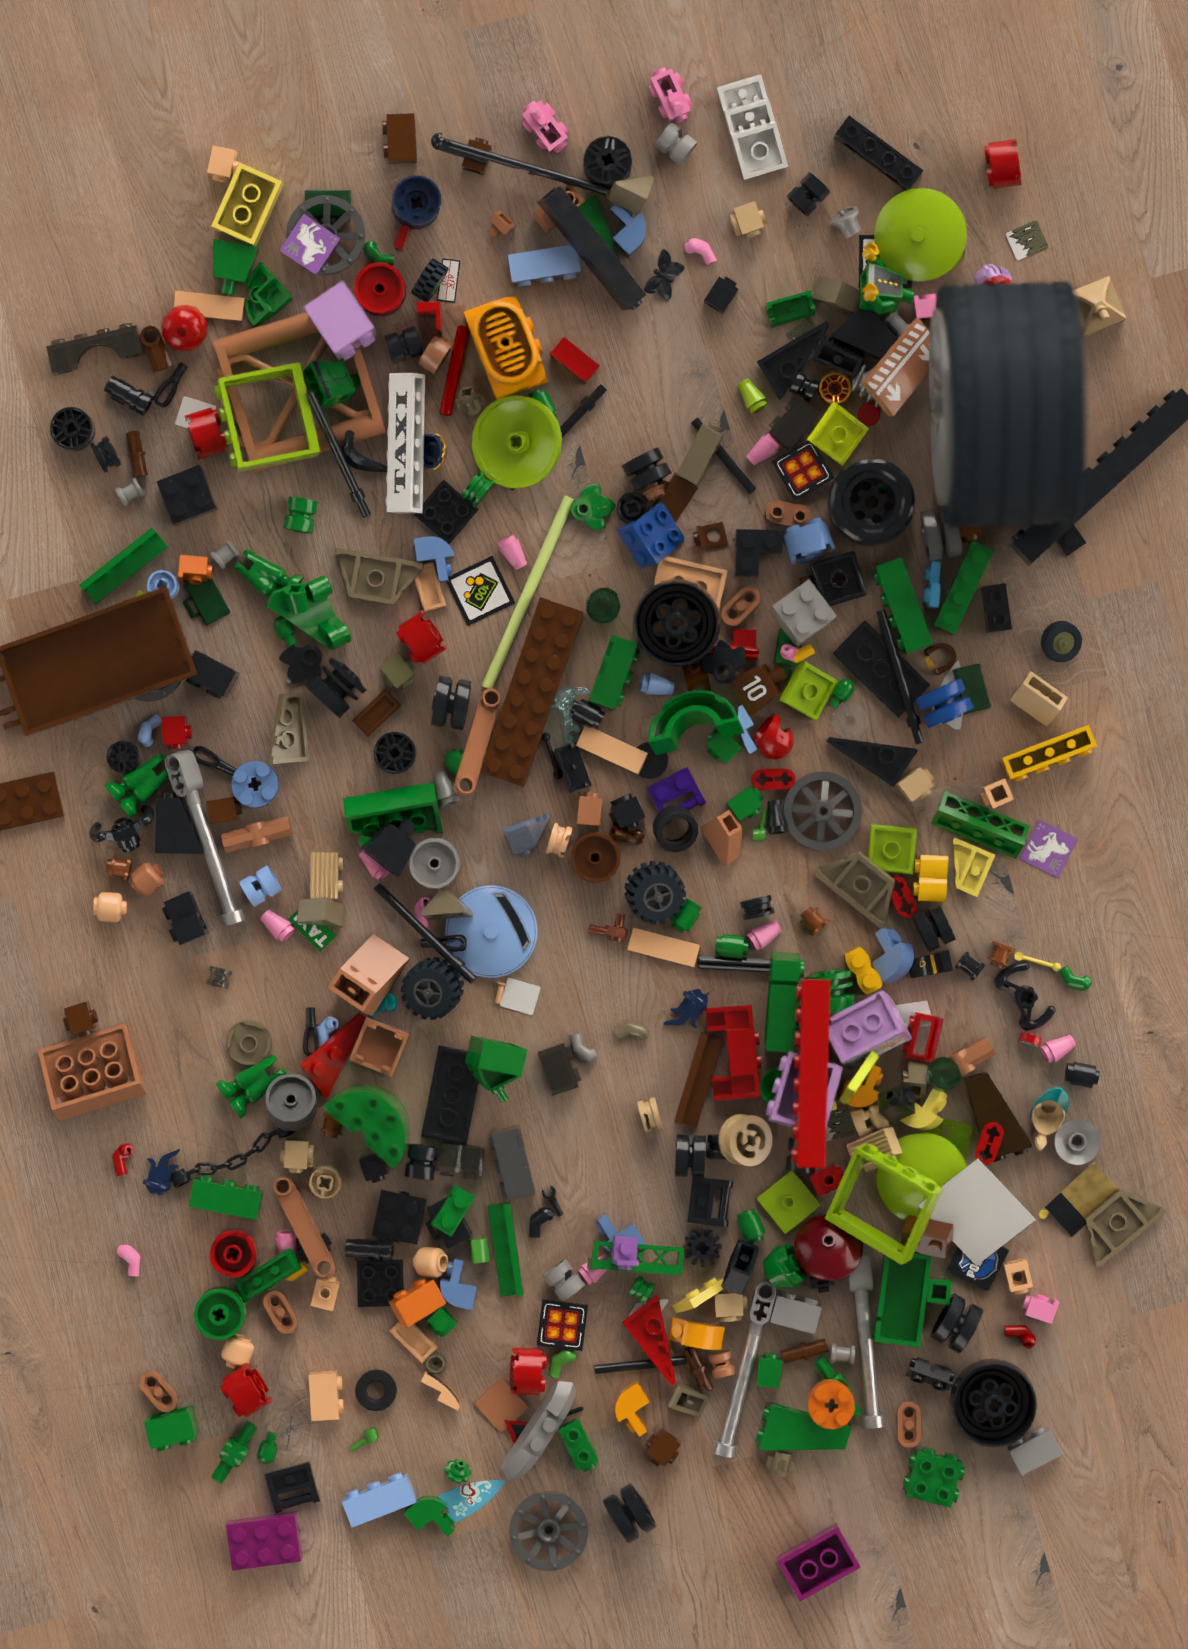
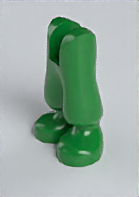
[233,549,303,598]
[104,753,169,819]
[216,1054,287,1119]

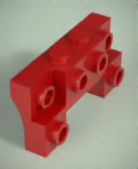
[705,1004,762,1101]

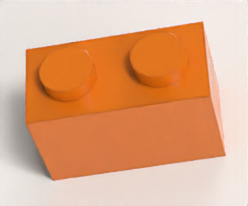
[388,1277,447,1327]

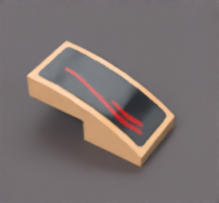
[421,1371,461,1410]

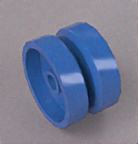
[915,678,974,728]

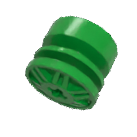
[803,969,856,1015]

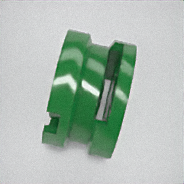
[460,471,495,507]

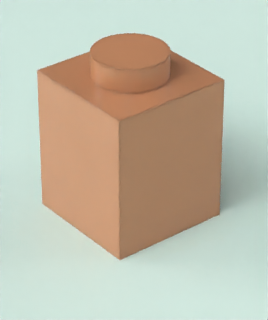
[577,792,603,826]

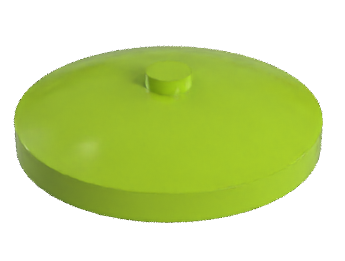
[874,188,967,281]
[472,395,562,488]
[876,1132,967,1221]

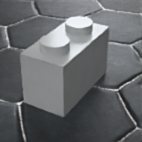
[769,1291,822,1334]
[1007,1426,1063,1476]

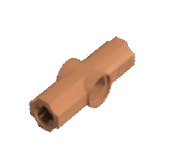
[221,816,293,853]
[927,1037,996,1089]

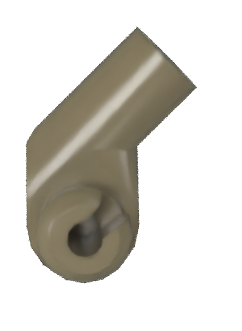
[614,1021,649,1040]

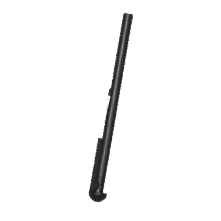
[431,132,609,196]

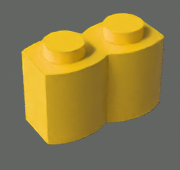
[913,855,948,902]
[844,946,882,995]

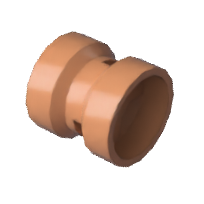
[708,1350,735,1378]

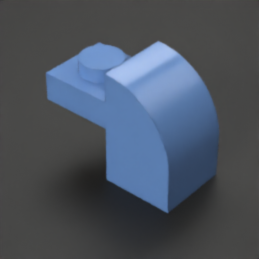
[610,204,646,257]
[414,536,455,583]
[872,928,914,983]
[596,1213,645,1253]
[440,1257,477,1310]

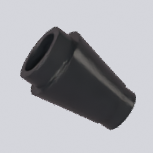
[766,800,789,835]

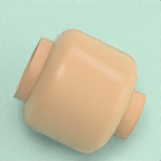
[93,892,127,922]
[413,1247,449,1278]
[221,1333,254,1369]

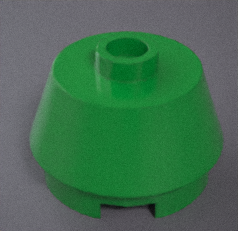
[763,1244,807,1289]

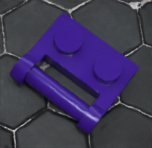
[646,767,706,825]

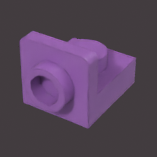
[611,1236,639,1270]

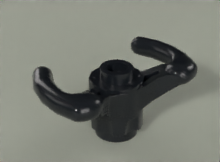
[89,805,154,852]
[995,962,1056,1031]

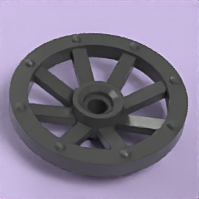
[286,195,365,275]
[783,772,862,850]
[509,1491,588,1571]

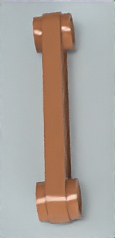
[454,688,501,797]
[273,1177,336,1279]

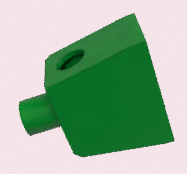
[213,239,259,296]

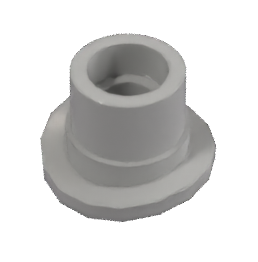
[829,206,861,238]

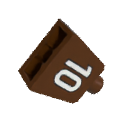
[730,663,787,717]

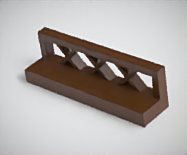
[674,1032,723,1127]

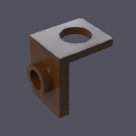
[693,522,728,550]
[682,660,712,692]

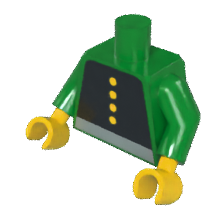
[860,242,914,314]

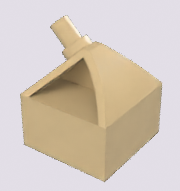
[1075,276,1127,338]

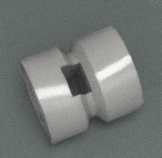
[654,122,698,166]
[542,1258,585,1302]

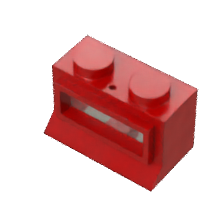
[902,1012,944,1064]

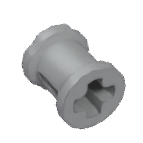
[883,310,910,339]
[115,477,145,506]
[210,539,241,569]
[830,1343,855,1366]

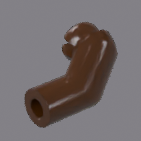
[609,826,645,845]

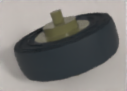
[1040,621,1082,662]

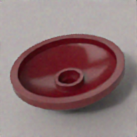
[794,1214,863,1281]

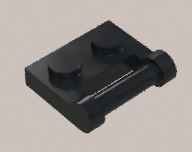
[687,1177,734,1227]
[265,1461,321,1513]

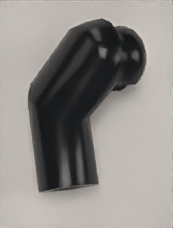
[529,1207,554,1238]

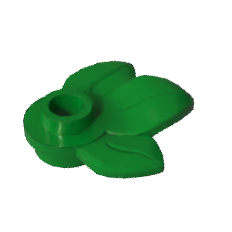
[570,484,616,530]

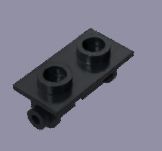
[905,1357,955,1391]

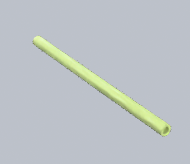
[481,495,575,689]

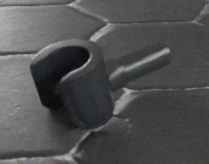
[542,1186,564,1217]

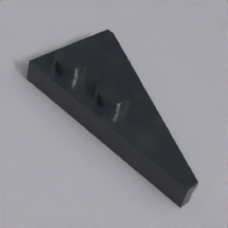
[757,321,829,400]
[826,737,918,787]

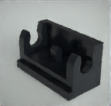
[554,742,592,793]

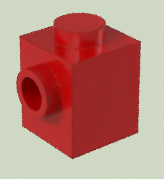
[162,716,192,749]
[808,1163,844,1197]

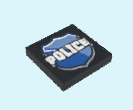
[947,1246,1009,1291]

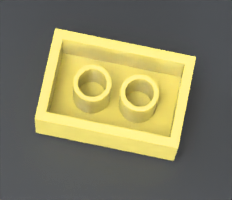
[211,162,284,247]

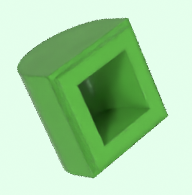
[469,1237,490,1264]

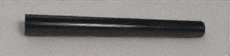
[691,417,756,494]
[594,1356,687,1374]

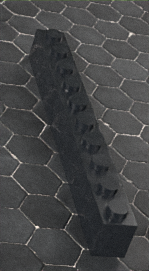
[1010,388,1188,566]

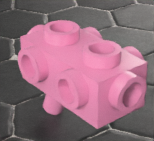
[648,68,693,124]
[521,100,569,154]

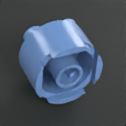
[783,518,835,565]
[232,761,280,808]

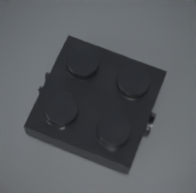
[372,1189,427,1245]

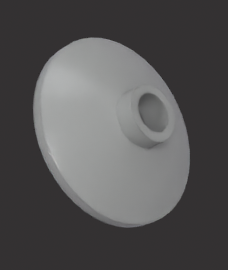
[1054,1119,1101,1165]

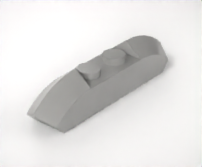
[501,1381,577,1481]

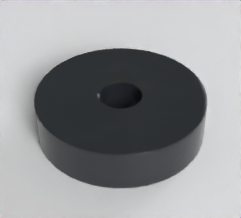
[637,742,668,779]

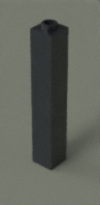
[537,186,646,310]

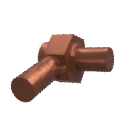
[588,913,628,942]

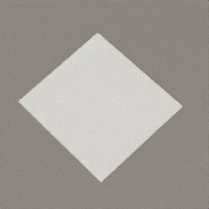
[919,1159,1036,1266]

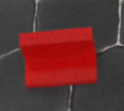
[417,302,442,334]
[549,337,600,384]

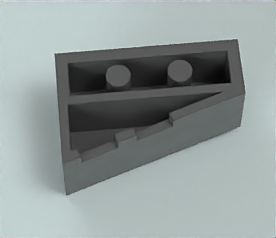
[489,1125,535,1200]

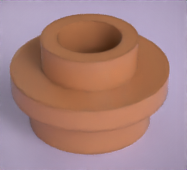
[642,482,665,502]

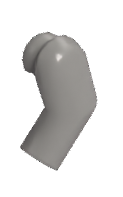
[570,1033,597,1063]

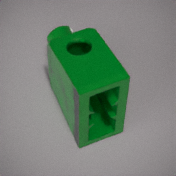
[302,361,360,409]

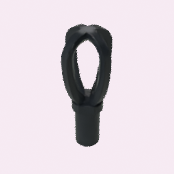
[154,362,188,408]
[192,746,237,777]
[420,935,467,952]
[303,1007,319,1056]

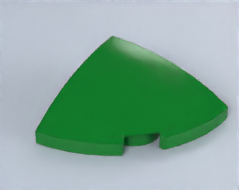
[245,262,294,327]

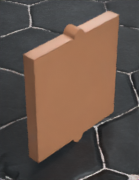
[474,1378,529,1433]

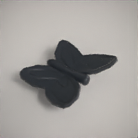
[644,249,684,300]

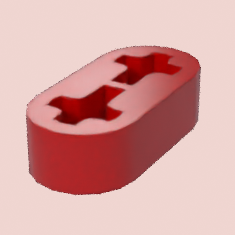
[751,769,796,790]
[891,876,917,918]
[974,1122,1004,1165]

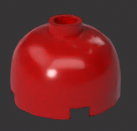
[161,305,208,352]

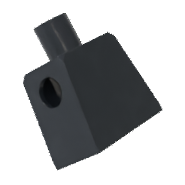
[360,818,416,877]

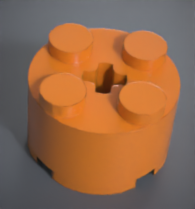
[807,1379,855,1429]

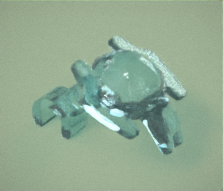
[551,687,590,743]

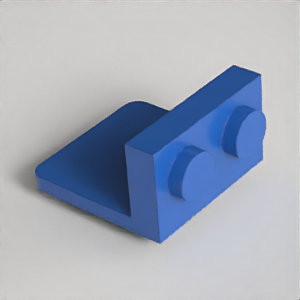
[617,502,684,568]

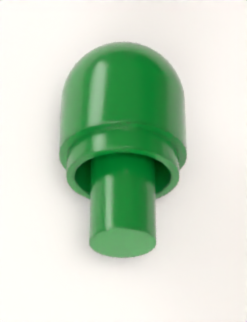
[273,616,297,648]
[829,679,855,709]
[257,1431,278,1464]

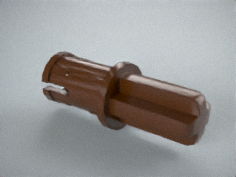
[126,431,148,478]

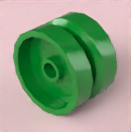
[194,1286,247,1340]

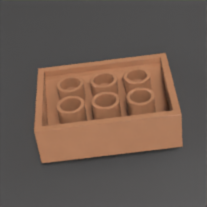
[38,1023,147,1121]

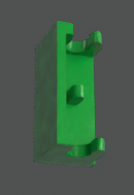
[765,290,816,328]

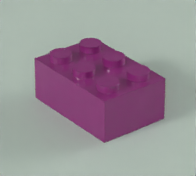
[226,1511,303,1571]
[776,1523,861,1602]

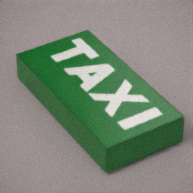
[288,910,337,952]

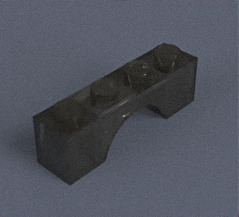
[46,323,145,376]

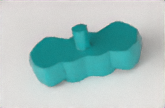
[368,993,398,1018]

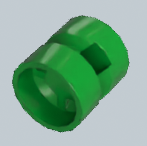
[283,496,318,534]

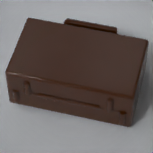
[653,472,698,523]

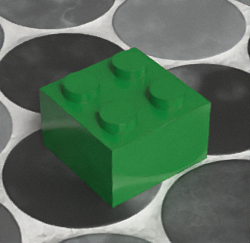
[144,1405,200,1451]

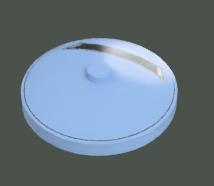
[445,885,537,978]

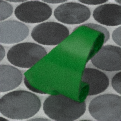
[266,575,352,650]

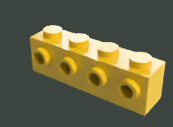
[1000,725,1097,782]

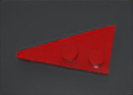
[299,1013,366,1099]
[622,1295,676,1386]

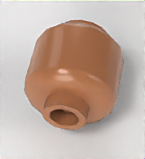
[130,862,165,896]

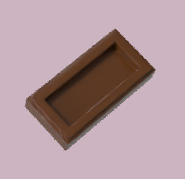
[352,689,402,737]

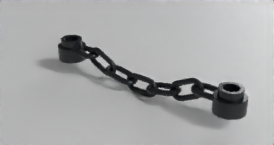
[171,1127,296,1188]

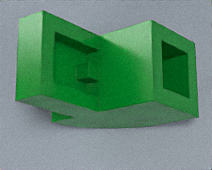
[403,1495,455,1537]

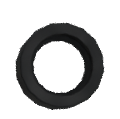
[652,805,698,852]

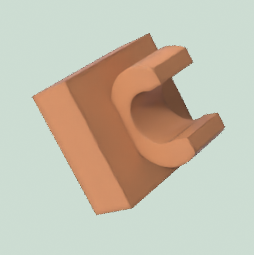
[487,210,517,238]

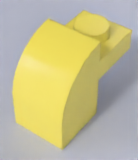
[899,1087,948,1131]

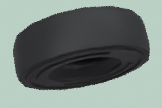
[355,1369,397,1411]

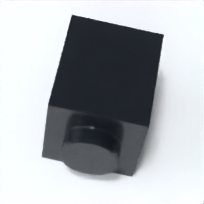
[704,276,739,315]

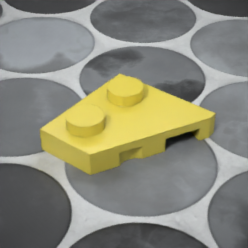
[953,837,996,897]
[671,1277,724,1313]

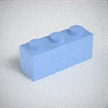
[508,245,581,288]
[342,1472,417,1528]

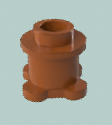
[106,855,133,881]
[800,907,830,936]
[987,941,1016,969]
[320,1112,343,1139]

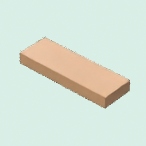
[174,291,245,322]
[576,726,648,775]
[627,927,700,967]

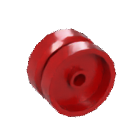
[354,262,406,317]

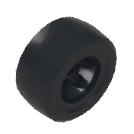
[828,458,916,546]
[633,579,721,667]
[949,1358,1037,1448]

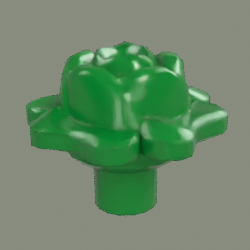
[444,1459,472,1484]

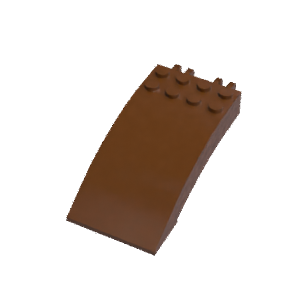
[0,586,197,736]

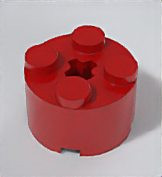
[984,139,1022,189]
[185,407,228,460]
[396,611,447,664]
[210,1229,258,1278]
[510,1348,547,1395]
[220,1363,272,1417]

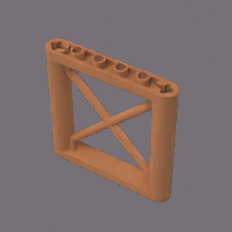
[213,312,387,473]

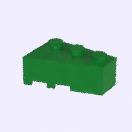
[589,634,641,710]

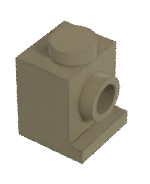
[902,1062,927,1099]

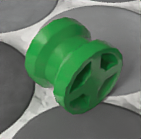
[628,1275,655,1304]

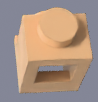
[1003,1258,1033,1295]

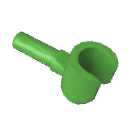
[752,809,767,842]
[349,1427,379,1452]

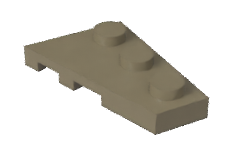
[267,692,310,765]

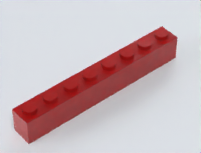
[791,979,830,1169]

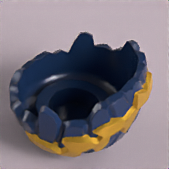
[423,433,447,470]

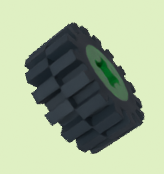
[411,258,449,302]

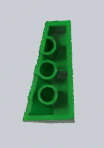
[343,782,443,834]

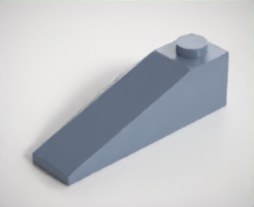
[504,813,550,857]

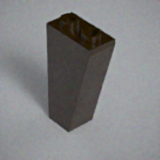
[964,1072,1032,1162]

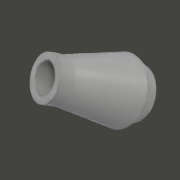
[433,771,459,807]

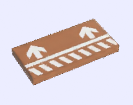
[862,318,930,417]

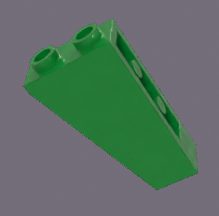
[755,1402,851,1450]

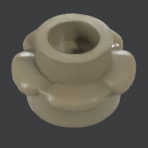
[424,1352,447,1374]

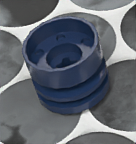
[392,175,441,230]

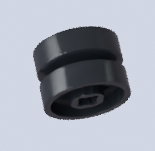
[50,407,95,451]
[621,447,672,492]
[373,732,417,774]
[911,902,956,952]
[675,1134,706,1178]

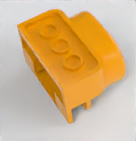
[463,296,548,400]

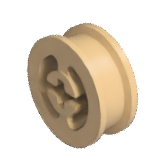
[718,1114,772,1166]

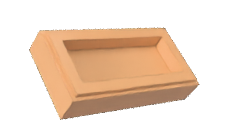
[415,562,446,613]
[389,1321,438,1363]

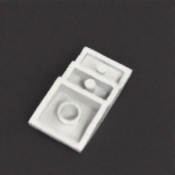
[716,74,788,180]

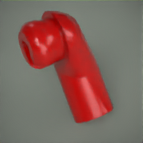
[112,1143,134,1176]
[1004,1325,1036,1349]

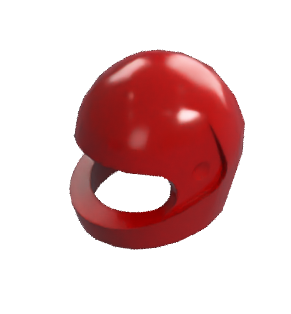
[753,713,794,759]

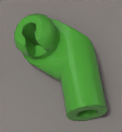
[548,1349,576,1378]

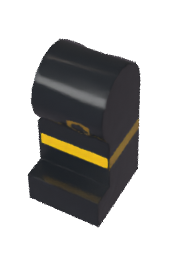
[909,950,953,978]

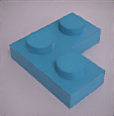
[923,561,941,609]

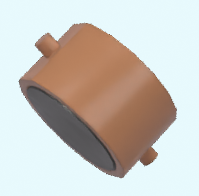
[418,335,453,374]

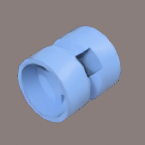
[147,570,180,599]
[239,865,282,907]

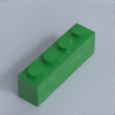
[932,541,994,635]
[872,557,933,654]

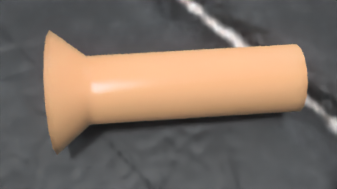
[495,982,507,1004]

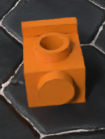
[178,555,213,585]

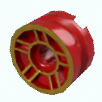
[818,372,851,405]

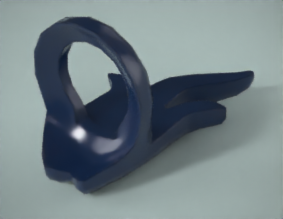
[663,989,708,1028]
[143,1149,180,1196]

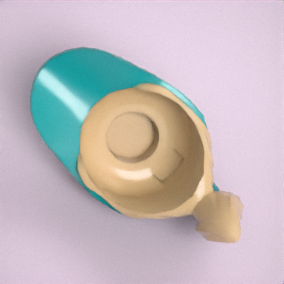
[1030,1087,1069,1151]

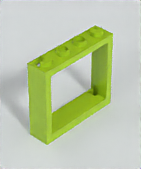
[214,362,320,473]
[825,1143,943,1265]

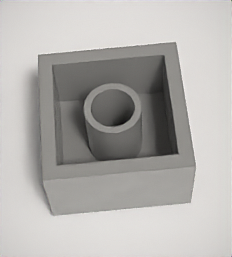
[769,579,837,648]

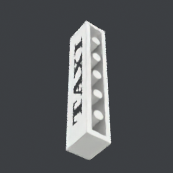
[385,373,425,514]

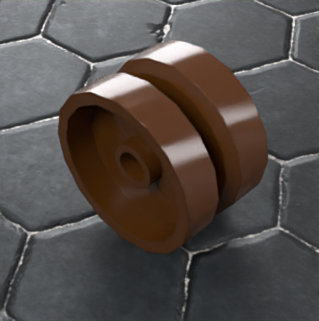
[570,832,620,883]

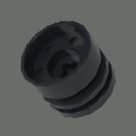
[583,136,632,190]
[305,657,367,718]

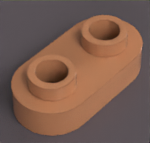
[765,501,812,527]
[721,586,761,626]
[263,1290,298,1334]
[139,1370,178,1412]
[897,1401,921,1448]

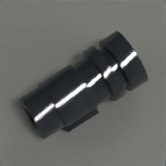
[104,376,154,416]
[345,1239,394,1263]

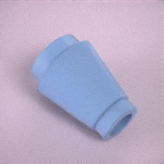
[639,672,675,696]

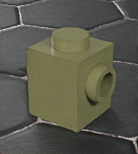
[380,652,416,689]

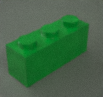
[188,1175,263,1220]

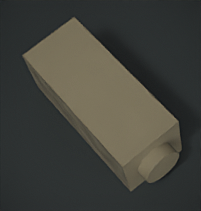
[677,422,725,485]

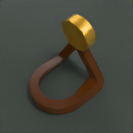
[924,643,957,675]

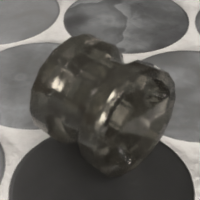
[206,966,232,989]

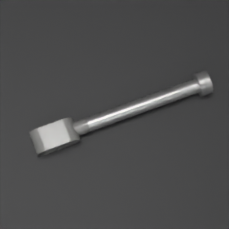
[165,749,245,927]
[848,1247,885,1429]
[712,1279,776,1458]

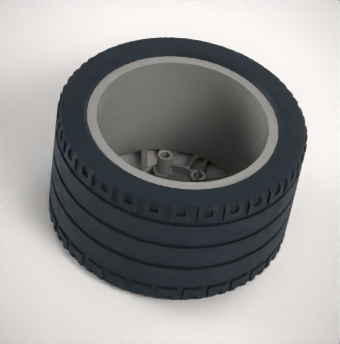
[929,281,1086,527]

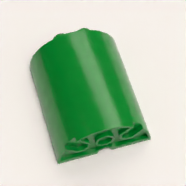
[323,1084,410,1169]

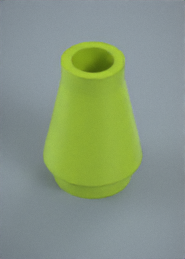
[738,379,768,414]

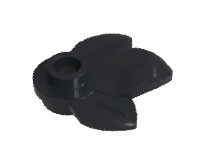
[701,640,746,684]
[279,645,322,684]

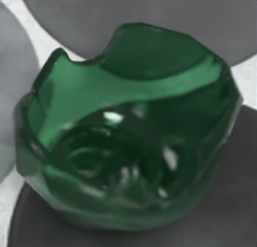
[586,587,621,624]
[926,1057,961,1092]

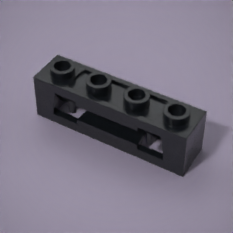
[834,115,924,191]

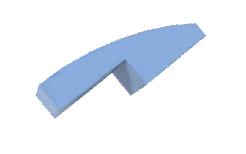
[737,705,757,754]

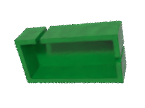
[764,951,805,1052]
[873,1253,932,1347]

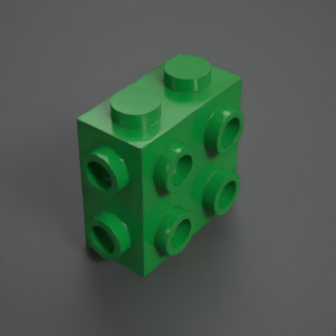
[902,1446,965,1508]

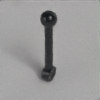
[542,733,563,779]

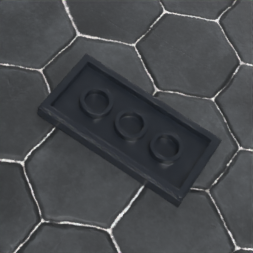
[832,621,930,718]
[421,1045,479,1145]

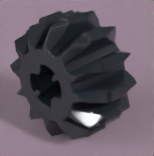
[683,1227,722,1267]

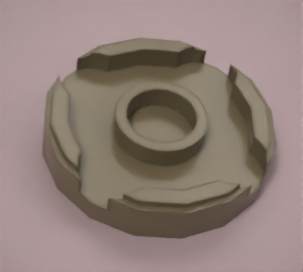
[226,1020,272,1066]

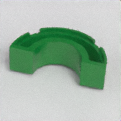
[648,690,745,755]

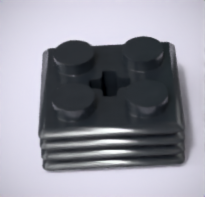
[810,551,867,606]

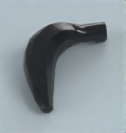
[340,430,388,472]

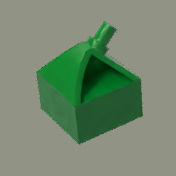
[465,1035,528,1103]

